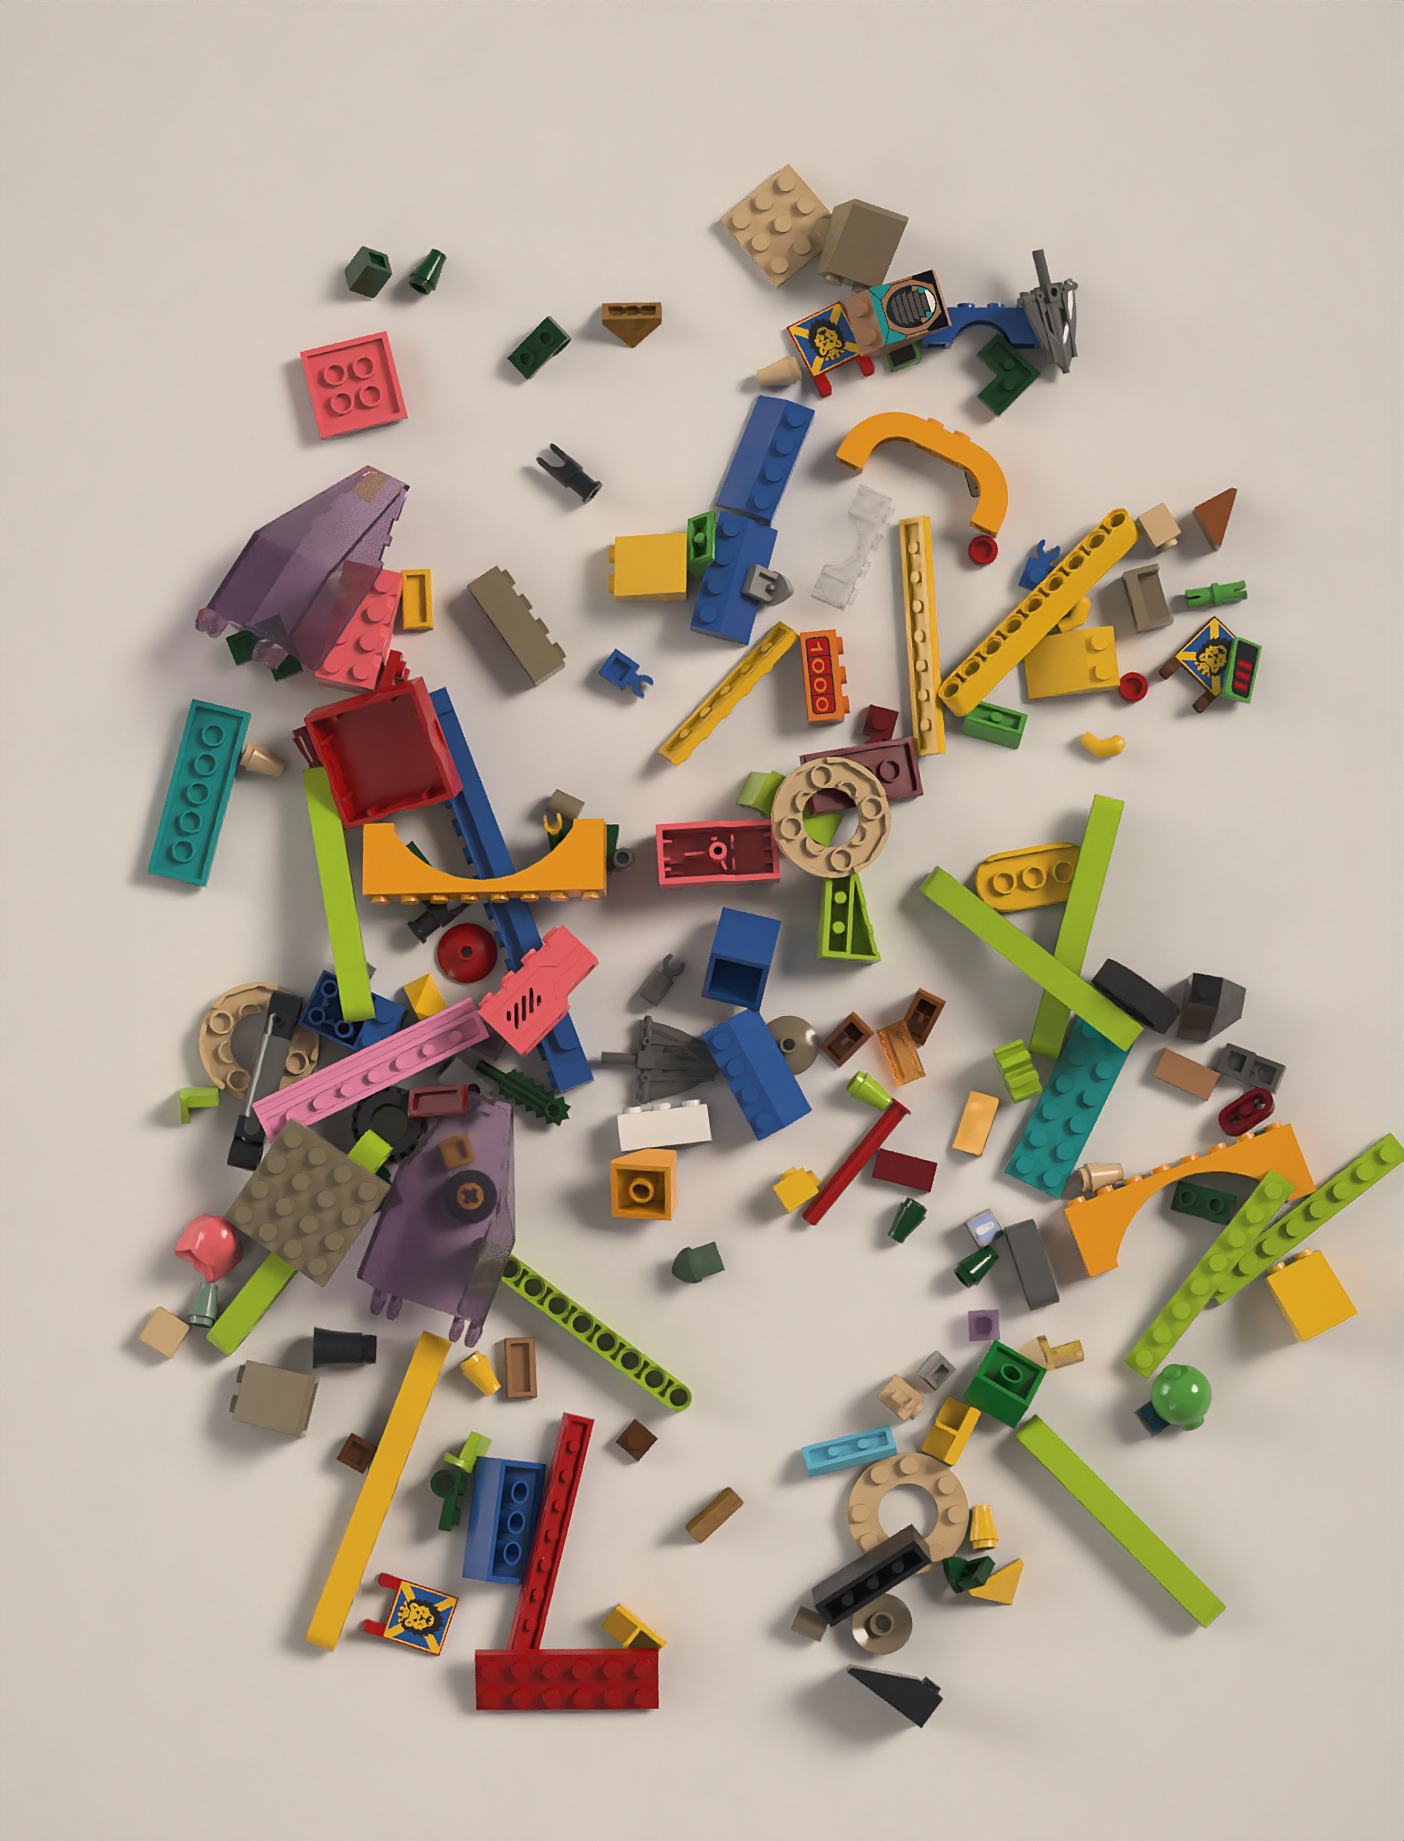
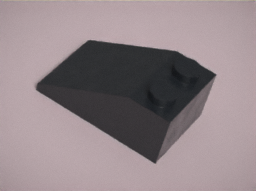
[846,1664,943,1728]

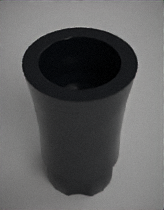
[312,1327,377,1369]

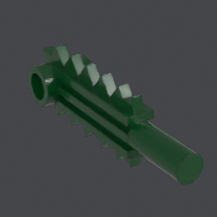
[476,1059,572,1127]

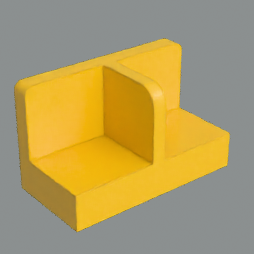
[921,1396,981,1466]
[601,1602,667,1653]

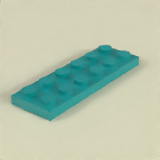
[147,699,251,887]
[1004,1017,1135,1199]

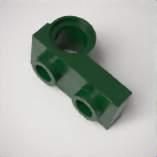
[507,316,571,380]
[1170,1180,1238,1226]
[430,1469,468,1532]

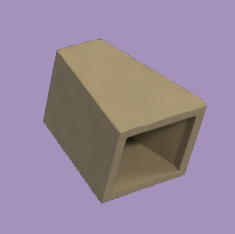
[816,199,909,294]
[229,1360,320,1437]

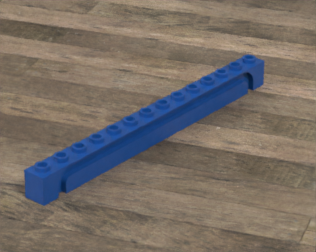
[429,687,595,1094]

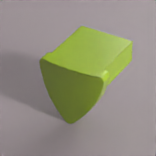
[179,1086,220,1124]
[443,1431,492,1474]

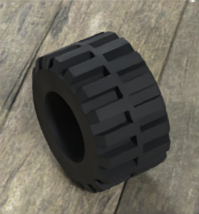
[351,1085,429,1163]

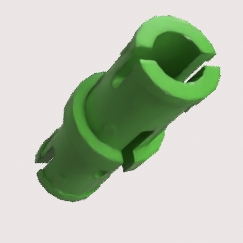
[1185,580,1247,609]

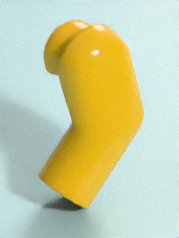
[1056,595,1091,633]
[1079,731,1125,759]

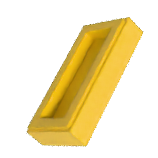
[401,569,433,631]

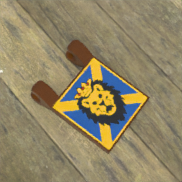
[1158,616,1235,714]

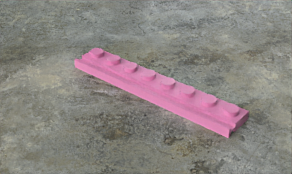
[252,997,490,1144]

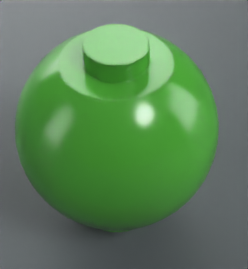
[1151,1364,1212,1431]

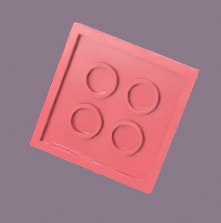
[300,331,408,440]

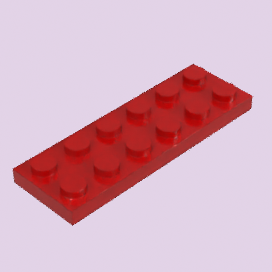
[475,1648,659,1710]

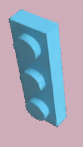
[801,1425,898,1478]

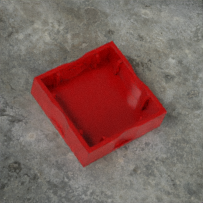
[303,676,463,830]

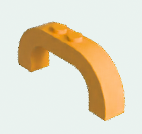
[835,412,1008,538]

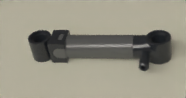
[227,990,304,1172]

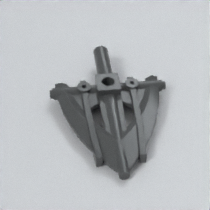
[1017,249,1078,374]
[601,1015,720,1104]

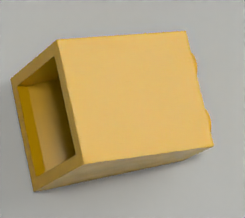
[609,532,687,602]
[1263,1247,1358,1343]

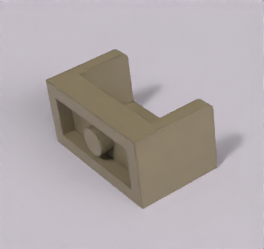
[1121,563,1174,634]

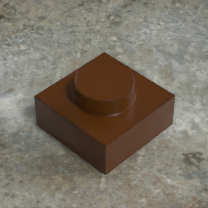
[616,1419,658,1462]
[337,1433,378,1474]

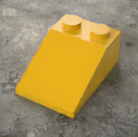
[1023,626,1120,700]

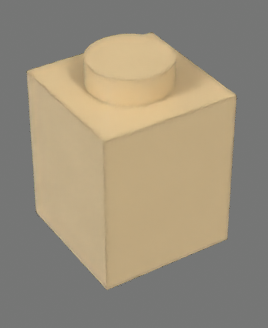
[1135,502,1182,552]

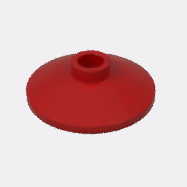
[437,923,497,983]

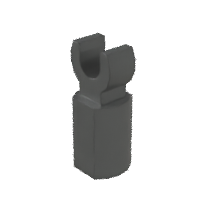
[640,954,686,1007]

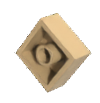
[138,1306,192,1359]

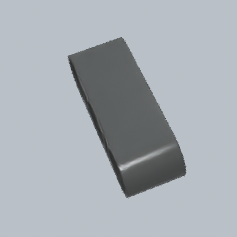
[1004,1218,1060,1311]

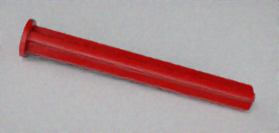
[802,1098,911,1226]

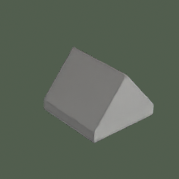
[916,1351,956,1391]

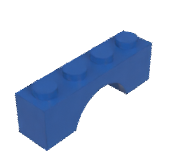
[921,303,1041,349]

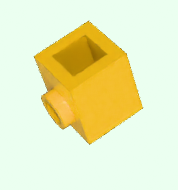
[772,1166,820,1213]

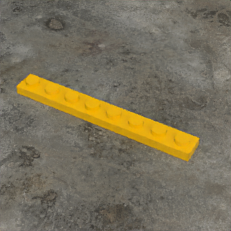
[899,516,946,757]

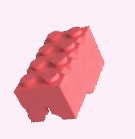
[315,560,404,694]
[656,819,780,891]
[478,925,599,1059]

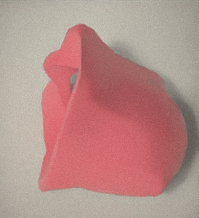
[174,1214,244,1283]

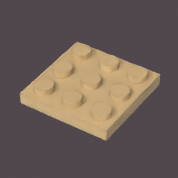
[720,163,832,289]

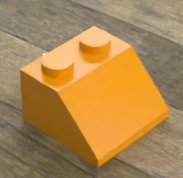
[610,1148,677,1221]

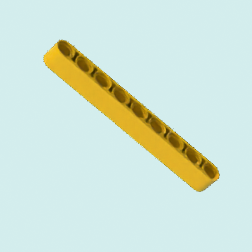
[938,508,1141,717]

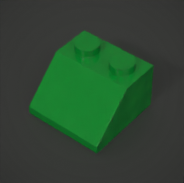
[962,1340,1047,1429]

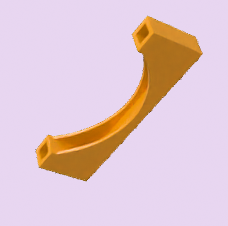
[362,818,607,905]
[1062,1121,1317,1278]

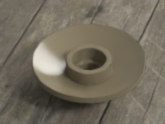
[767,1016,819,1075]
[851,1593,912,1655]

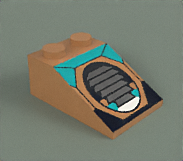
[843,269,952,358]

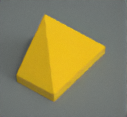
[403,973,447,1021]
[968,1558,1024,1605]

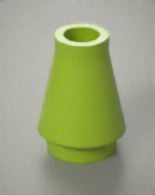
[846,1071,892,1111]

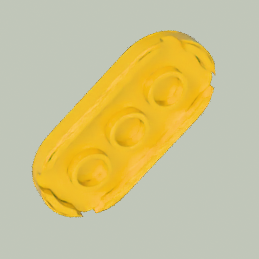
[974,842,1080,913]

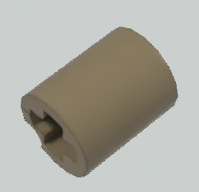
[546,789,585,824]
[791,1606,828,1642]

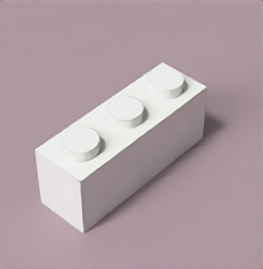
[617,1099,711,1153]

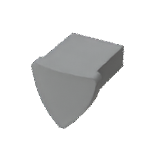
[742,564,794,607]

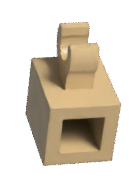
[876,1374,924,1421]

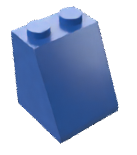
[701,907,781,1011]

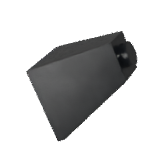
[1176,972,1246,1043]

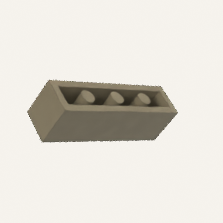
[467,565,567,687]

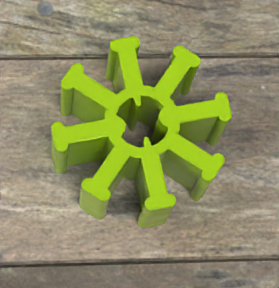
[992,1038,1043,1104]

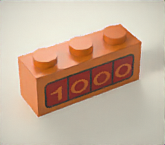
[799,629,850,725]

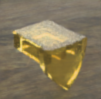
[1036,1334,1084,1372]

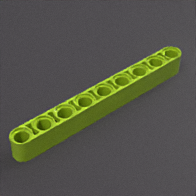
[302,766,375,1024]
[1028,794,1125,1060]
[919,866,1144,1052]
[205,1129,394,1357]
[471,1237,692,1411]
[1014,1414,1227,1629]

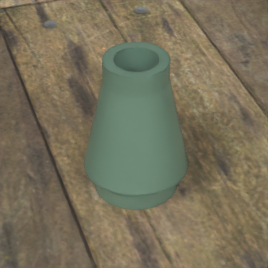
[188,1282,218,1329]

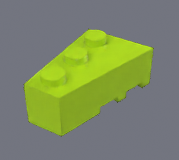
[735,770,844,847]
[816,872,881,964]

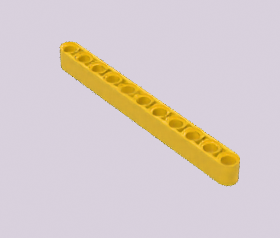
[304,1330,452,1652]

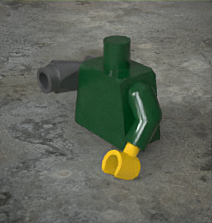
[543,813,635,875]

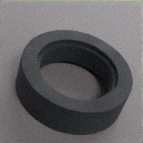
[1091,958,1181,1035]

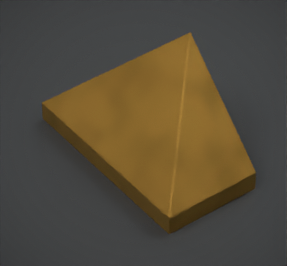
[602,302,662,349]

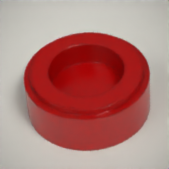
[968,535,998,566]
[1117,672,1148,703]

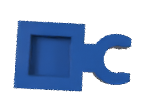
[1018,540,1060,591]
[598,648,654,699]

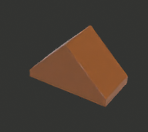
[1192,488,1237,551]
[897,988,946,1046]
[819,1011,874,1068]

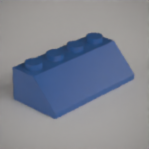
[716,395,815,527]
[690,511,778,645]
[701,1008,812,1141]
[462,1456,546,1585]

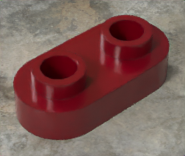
[1218,1088,1275,1137]

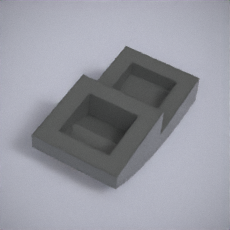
[1216,1043,1286,1095]

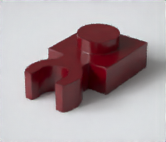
[862,704,899,745]

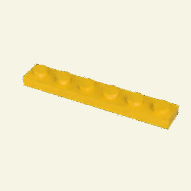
[658,621,800,767]

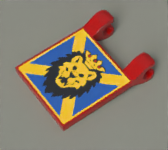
[787,301,875,398]
[362,1572,459,1656]

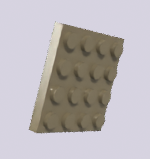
[224,1117,392,1287]

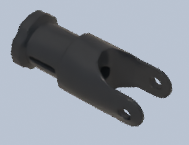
[536,443,602,504]
[406,903,472,944]

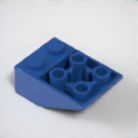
[298,969,409,1052]

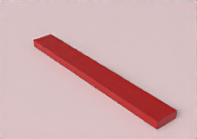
[506,1412,595,1649]

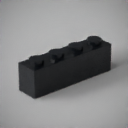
[812,1523,932,1628]

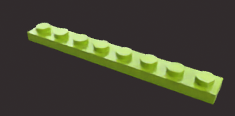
[1213,1133,1404,1305]
[1124,1169,1296,1380]

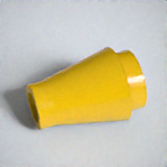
[459,1350,501,1397]
[969,1505,1000,1550]

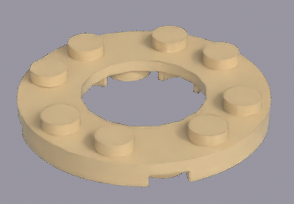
[771,757,891,878]
[199,982,320,1101]
[847,1452,969,1575]

